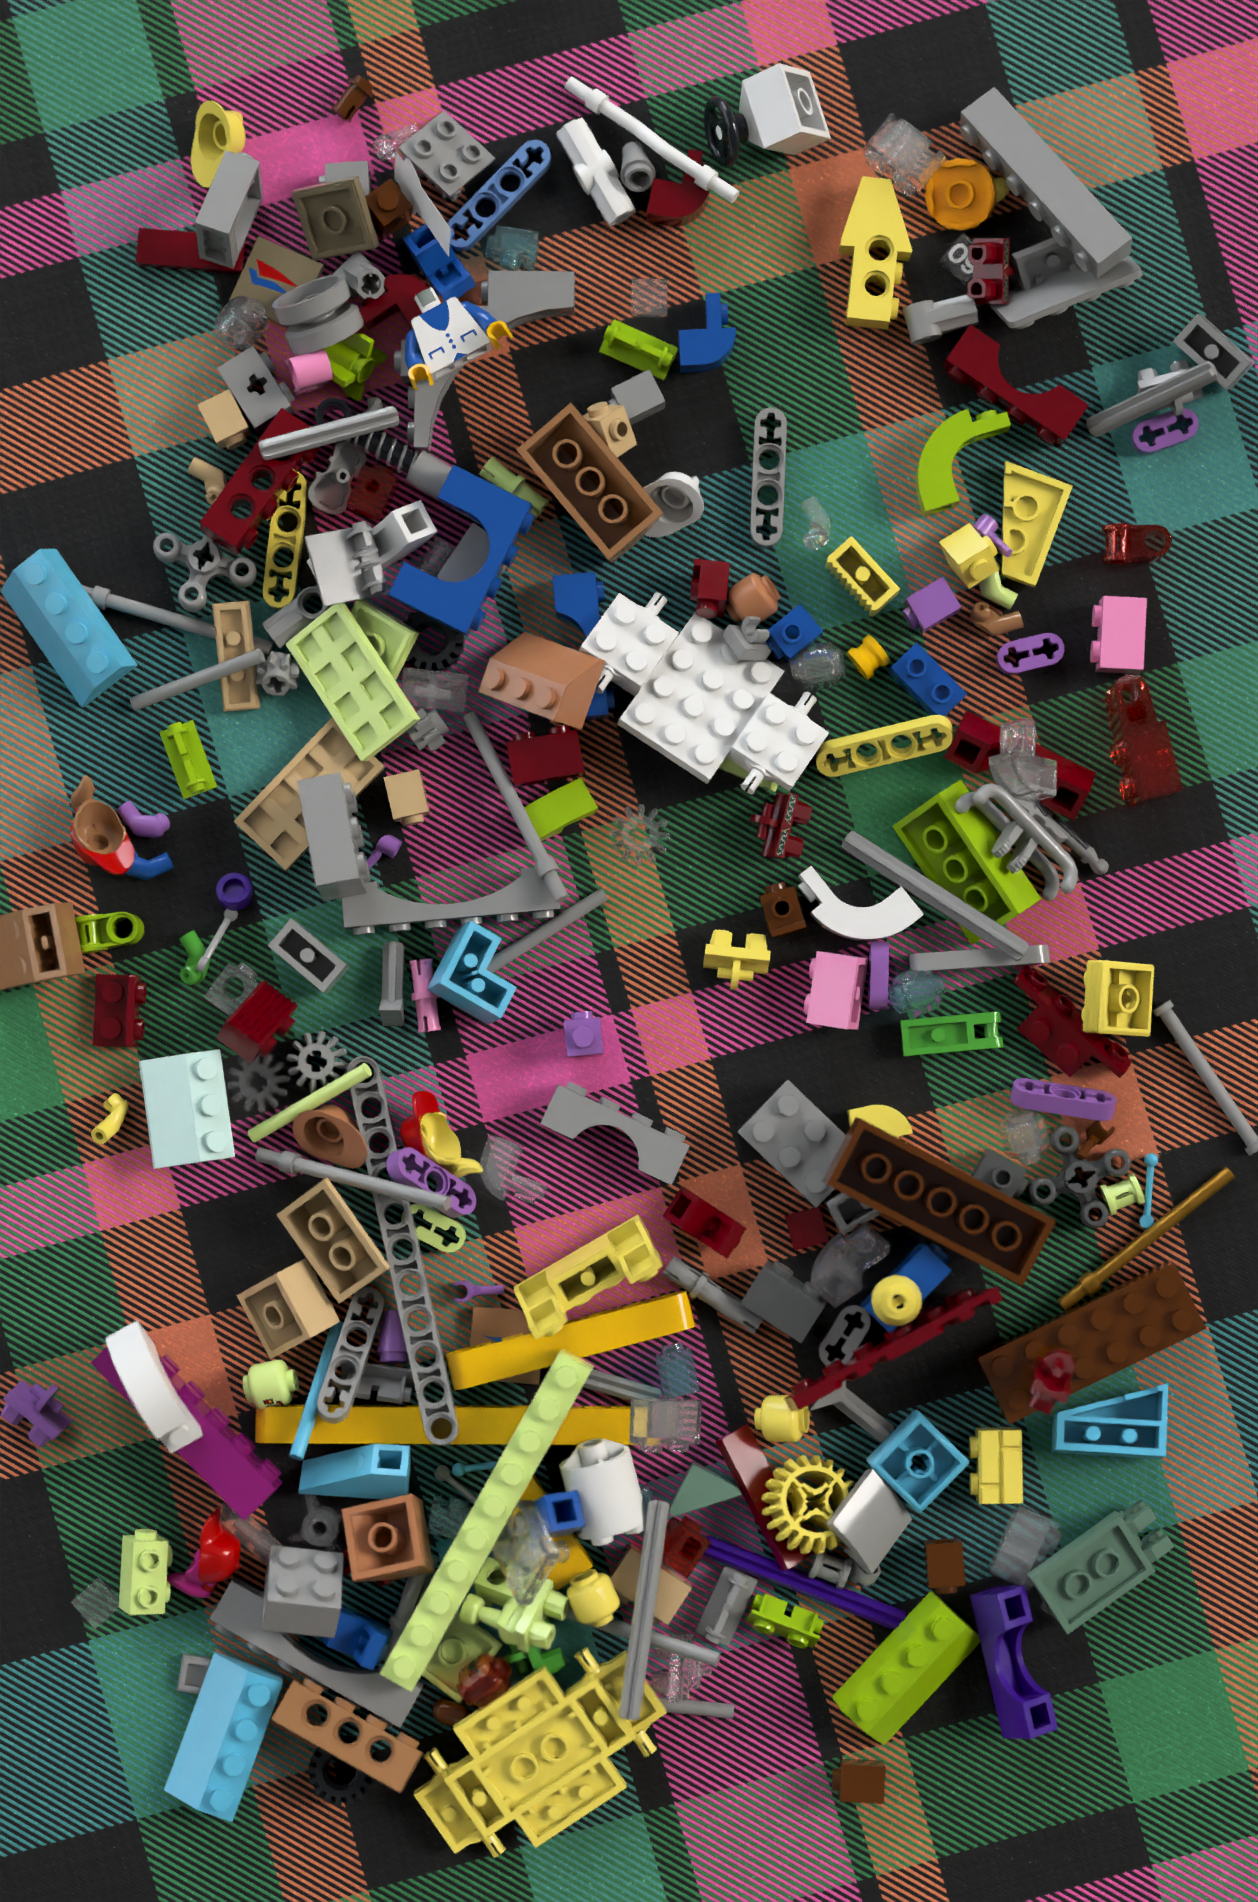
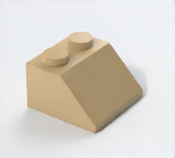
[236,1258,340,1359]

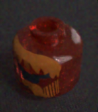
[456,1653,512,1708]

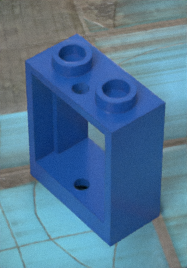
[860,1243,952,1333]

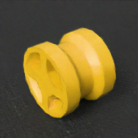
[846,634,891,680]

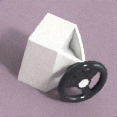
[704,63,831,168]

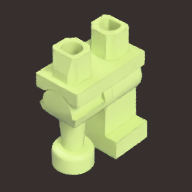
[460,1556,570,1653]

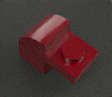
[647,149,710,226]
[359,274,428,330]
[663,1186,747,1259]

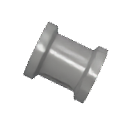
[808,1552,853,1590]

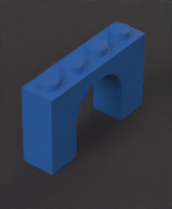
[388,464,535,637]

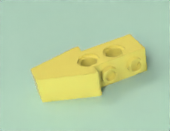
[839,176,912,330]

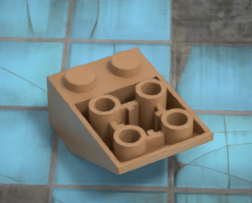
[0,902,85,990]

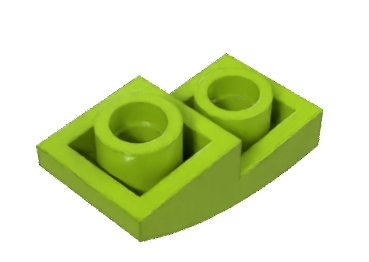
[524,778,598,841]

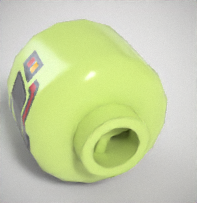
[243,1360,299,1409]

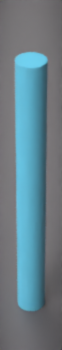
[289,1321,344,1460]

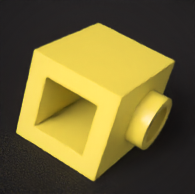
[939,523,999,589]

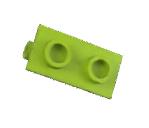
[599,319,679,381]
[159,720,217,799]
[745,1593,824,1648]

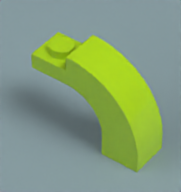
[915,409,1011,517]

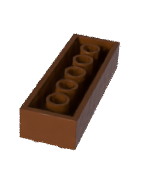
[822,1117,1056,1286]
[974,1261,1207,1424]

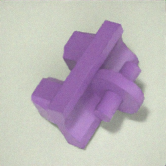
[1,1380,72,1447]

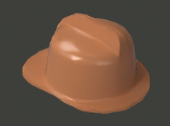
[292,1105,368,1169]

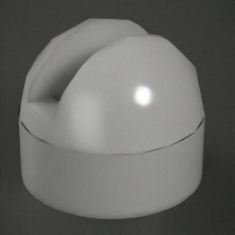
[849,1561,881,1588]

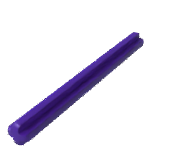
[701,1536,907,1630]

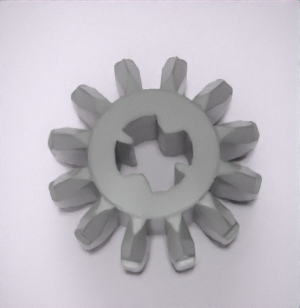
[287,1031,349,1092]

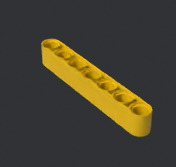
[445,1291,696,1390]

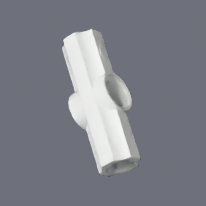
[556,117,636,227]

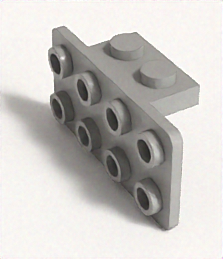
[990,238,1143,329]

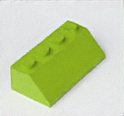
[892,780,1041,945]
[832,1591,980,1745]

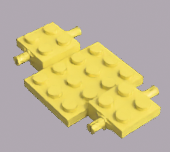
[414,1647,666,1858]

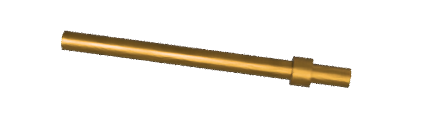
[1057,1167,1235,1311]

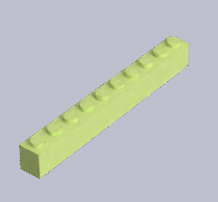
[380,1348,594,1692]

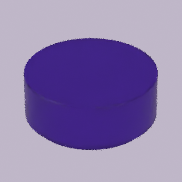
[216,873,253,911]

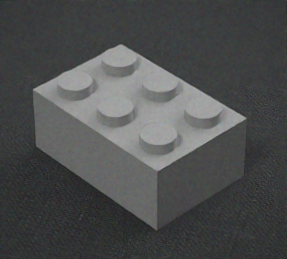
[297,772,371,901]
[737,1080,846,1208]

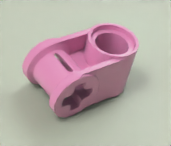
[284,349,333,396]

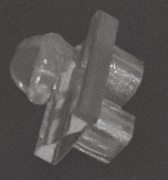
[402,667,469,712]
[651,1632,712,1703]

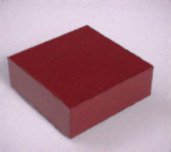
[784,1206,829,1251]

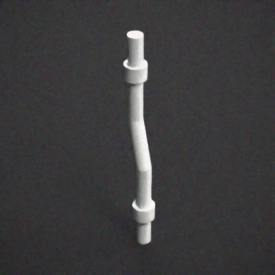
[564,77,740,203]

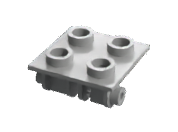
[397,111,495,202]
[304,521,389,607]

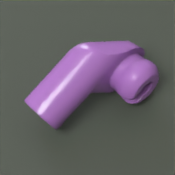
[116,801,170,838]

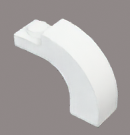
[307,500,437,577]
[798,866,924,941]
[105,1320,203,1453]

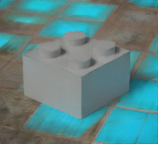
[261,1545,343,1638]

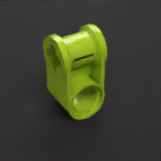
[75,912,144,954]

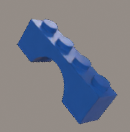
[552,572,615,721]

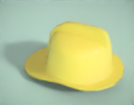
[191,101,246,188]

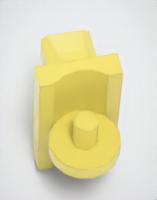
[703,929,771,990]

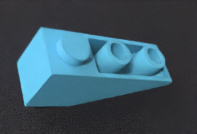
[298,1444,411,1500]

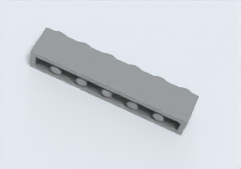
[960,87,1132,279]

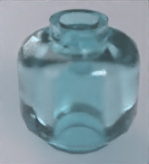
[889,969,945,1018]

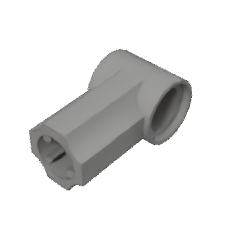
[331,252,386,299]
[902,294,979,345]
[262,587,332,649]

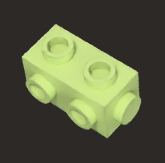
[119,1529,172,1615]

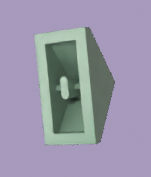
[669,1461,741,1517]

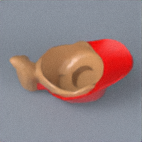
[71,775,135,875]

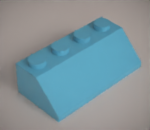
[0,549,138,707]
[164,1651,283,1822]

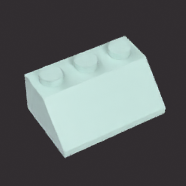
[139,1049,235,1169]

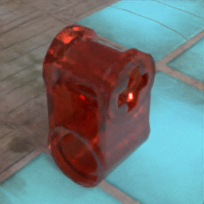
[1102,523,1172,564]

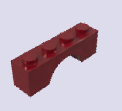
[943,324,1089,447]
[944,711,1096,820]

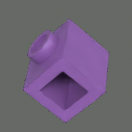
[564,1011,604,1057]

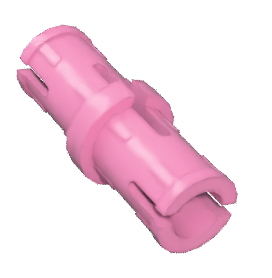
[409,959,441,1033]

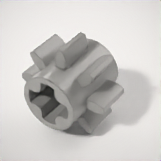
[255,651,300,696]
[406,708,449,752]

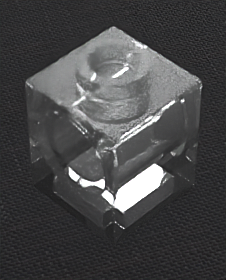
[204,962,260,1016]

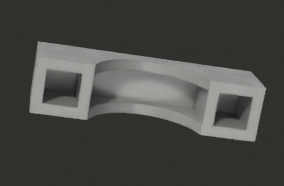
[540,1081,690,1185]

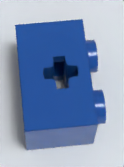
[888,642,967,716]

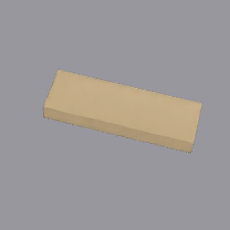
[212,600,261,711]

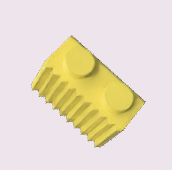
[825,536,900,616]

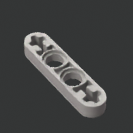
[750,407,787,549]
[909,945,1050,973]
[317,1287,384,1424]

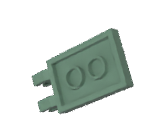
[1027,1499,1175,1635]

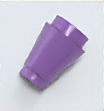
[376,1310,409,1364]

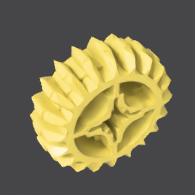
[761,1455,854,1554]

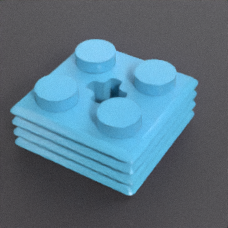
[867,1410,969,1513]

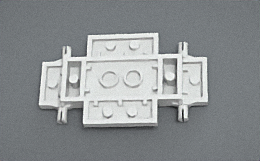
[579,592,829,794]

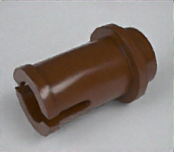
[332,75,374,123]

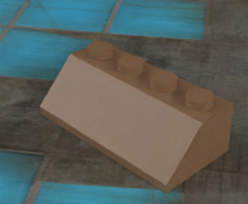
[516,403,664,563]

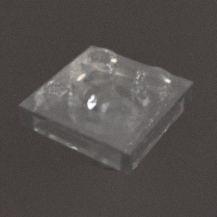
[492,1500,569,1606]

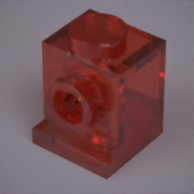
[662,1516,711,1579]

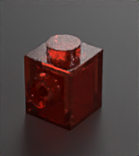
[347,463,399,522]

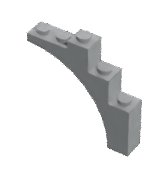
[394,270,575,454]

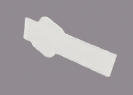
[394,151,451,257]

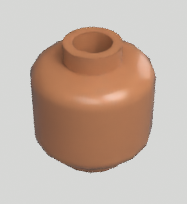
[725,573,781,623]

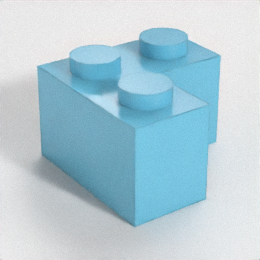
[427,921,517,1024]

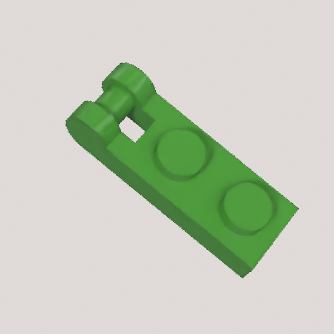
[900,1011,1004,1056]

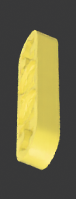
[263,472,308,610]
[816,715,953,777]

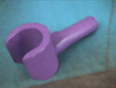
[974,514,1012,557]
[367,835,402,869]
[453,1280,504,1303]

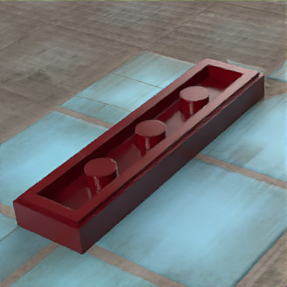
[715,1424,814,1571]

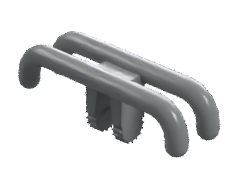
[955,783,1078,901]

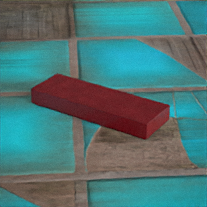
[136,228,246,274]

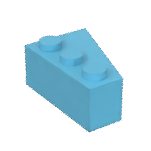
[1051,1383,1168,1460]

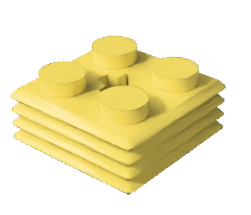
[1081,960,1154,1037]

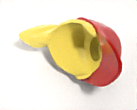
[400,1091,483,1178]

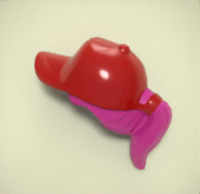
[167,1507,241,1598]

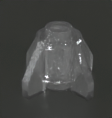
[288,1494,355,1553]

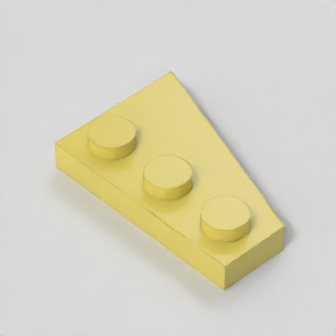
[1001,461,1073,588]

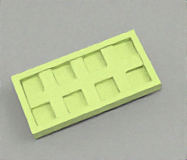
[285,603,420,761]

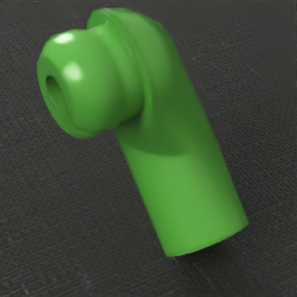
[179,930,211,985]

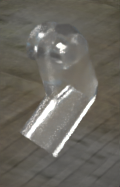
[373,123,418,161]

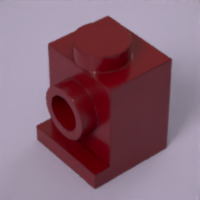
[690,559,730,619]

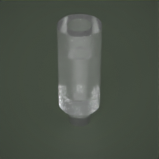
[220,1502,282,1564]

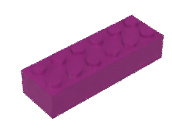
[91,1335,283,1521]

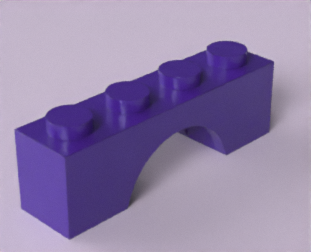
[970,1585,1058,1739]

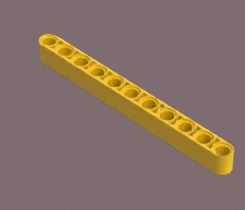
[255,1404,650,1445]

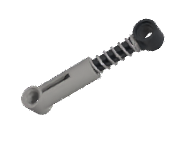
[315,398,480,525]

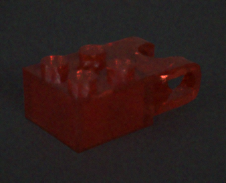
[1104,674,1183,807]

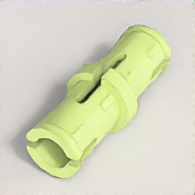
[479,456,549,519]

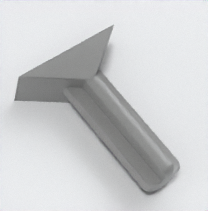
[379,941,404,1026]
[809,1380,894,1443]

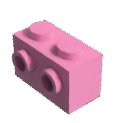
[1090,596,1147,674]
[804,951,868,1030]

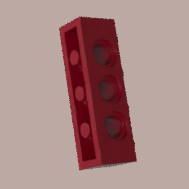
[200,408,320,556]

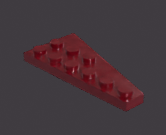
[784,1287,1004,1411]

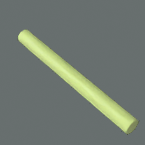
[248,1063,372,1142]

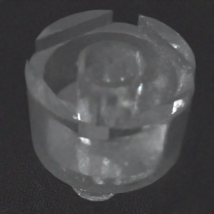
[863,113,946,197]

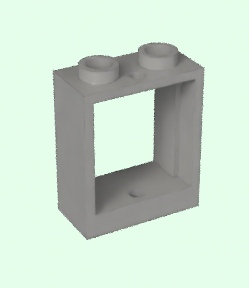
[195,150,263,269]

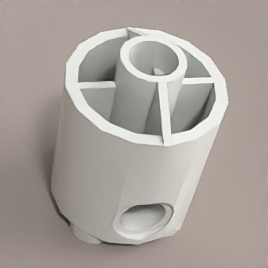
[559,1438,647,1546]

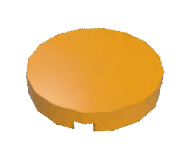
[925,158,997,231]

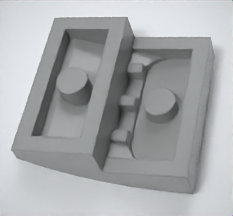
[826,1469,912,1575]

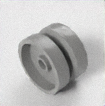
[272,274,364,354]

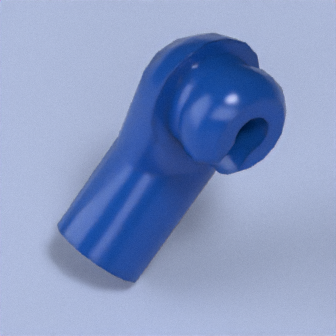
[125,850,174,880]

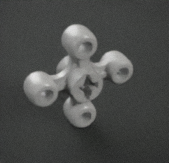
[153,533,257,612]

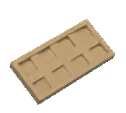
[234,717,385,871]

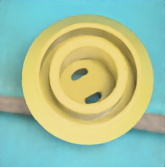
[871,1275,922,1326]

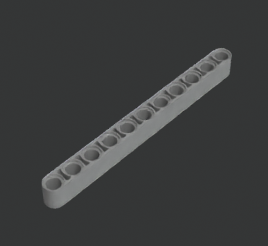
[347,1056,459,1445]

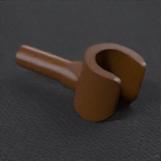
[1076,1120,1115,1160]

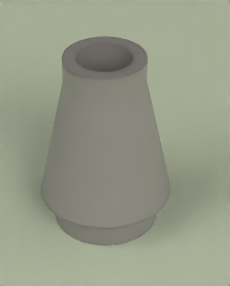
[620,142,656,192]

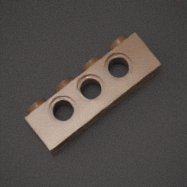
[271,1678,423,1792]

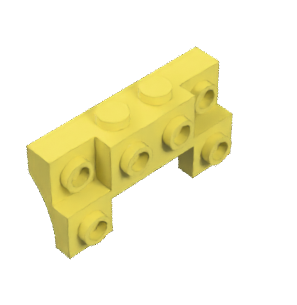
[514,1215,663,1339]

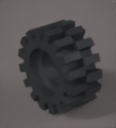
[403,612,465,674]
[308,1734,374,1805]

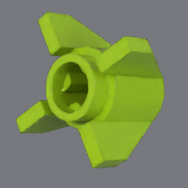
[324,334,387,401]

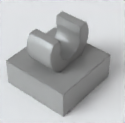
[722,616,772,661]

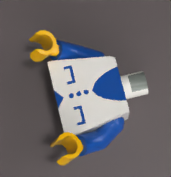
[404,288,513,391]

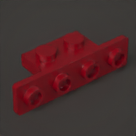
[1013,965,1132,1078]

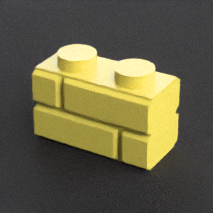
[969,1427,1023,1504]

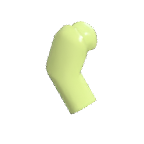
[978,560,1018,610]

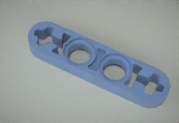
[447,140,551,252]

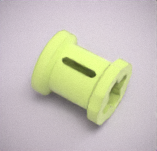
[1099,1173,1145,1216]

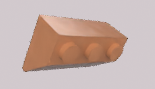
[478,632,605,730]

